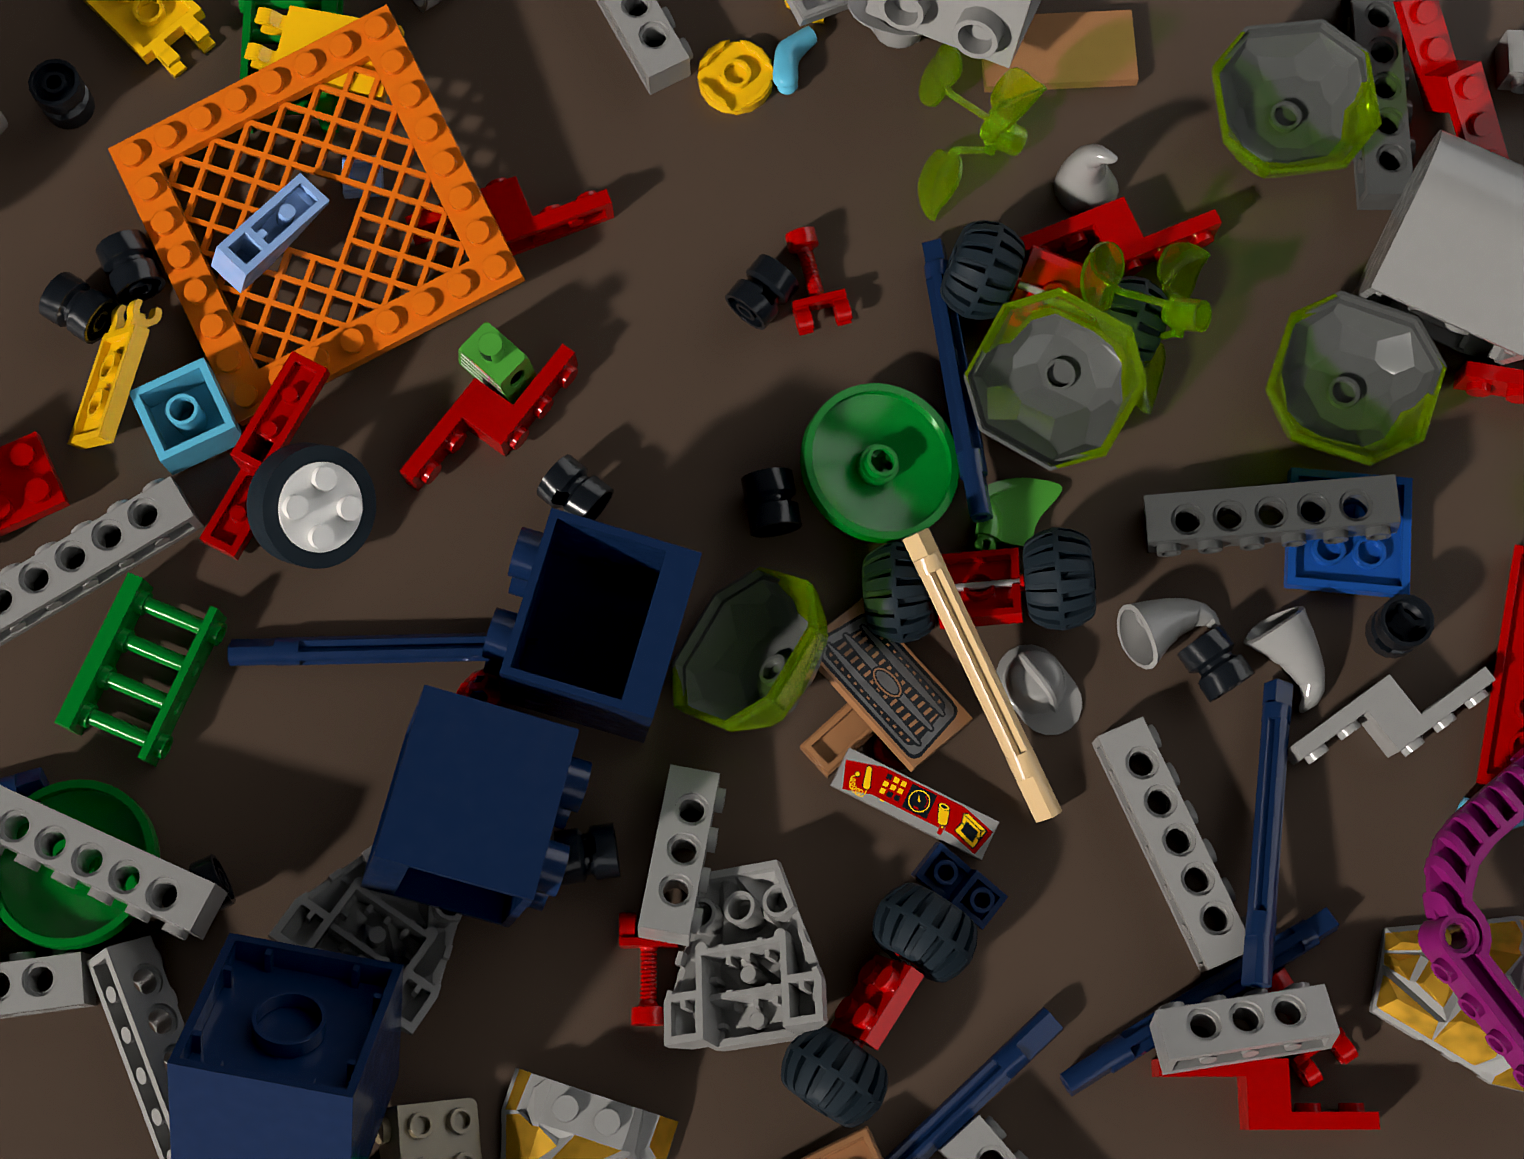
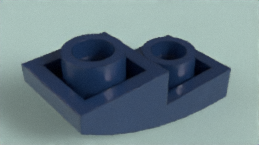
[911,842,1008,930]

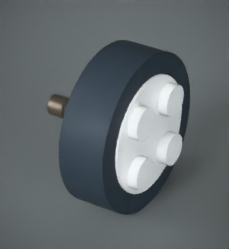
[247,442,376,569]

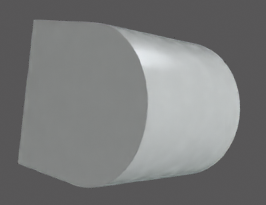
[1352,130,1524,366]

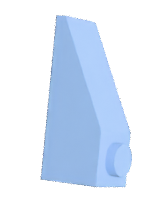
[211,173,330,293]

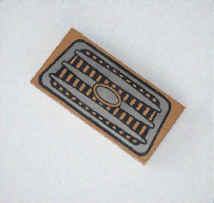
[818,598,973,772]

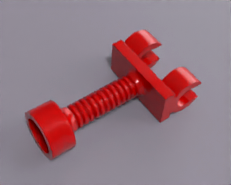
[785,226,853,336]
[619,913,678,1026]
[1265,967,1359,1088]

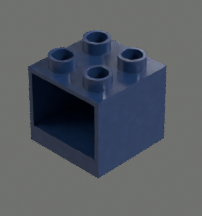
[482,508,702,743]
[360,685,592,928]
[167,933,403,1159]

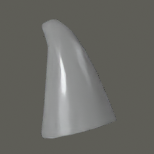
[1054,143,1119,214]
[1117,598,1220,670]
[1243,606,1325,713]

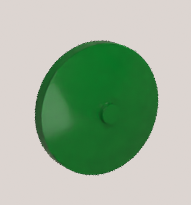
[800,383,959,543]
[0,779,160,950]

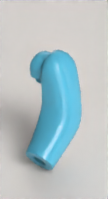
[773,26,817,95]

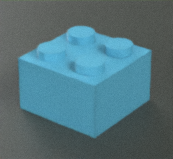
[129,357,242,476]

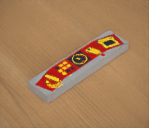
[830,748,999,860]

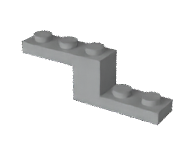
[1287,666,1496,765]

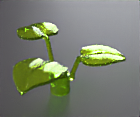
[918,44,1047,222]
[1080,241,1212,414]

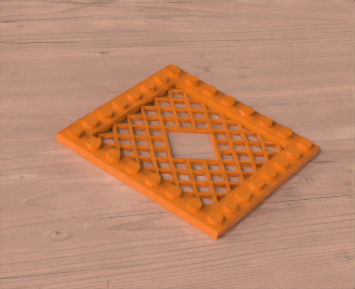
[108,4,526,426]

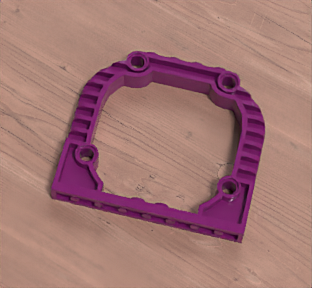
[1418,747,1524,1088]

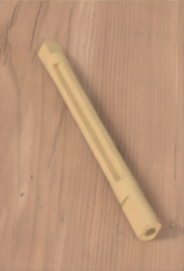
[903,528,1062,823]

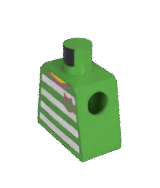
[458,321,537,404]

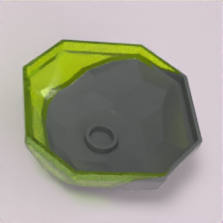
[1211,19,1382,179]
[963,287,1148,471]
[1265,291,1447,466]
[672,566,828,732]

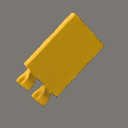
[83,0,216,78]
[244,5,405,103]
[67,299,162,450]

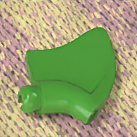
[974,478,1062,551]

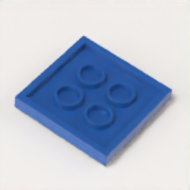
[1283,467,1413,598]

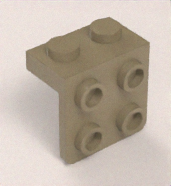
[375,1098,482,1159]

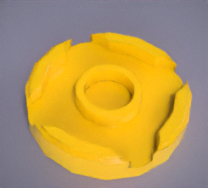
[697,39,773,115]

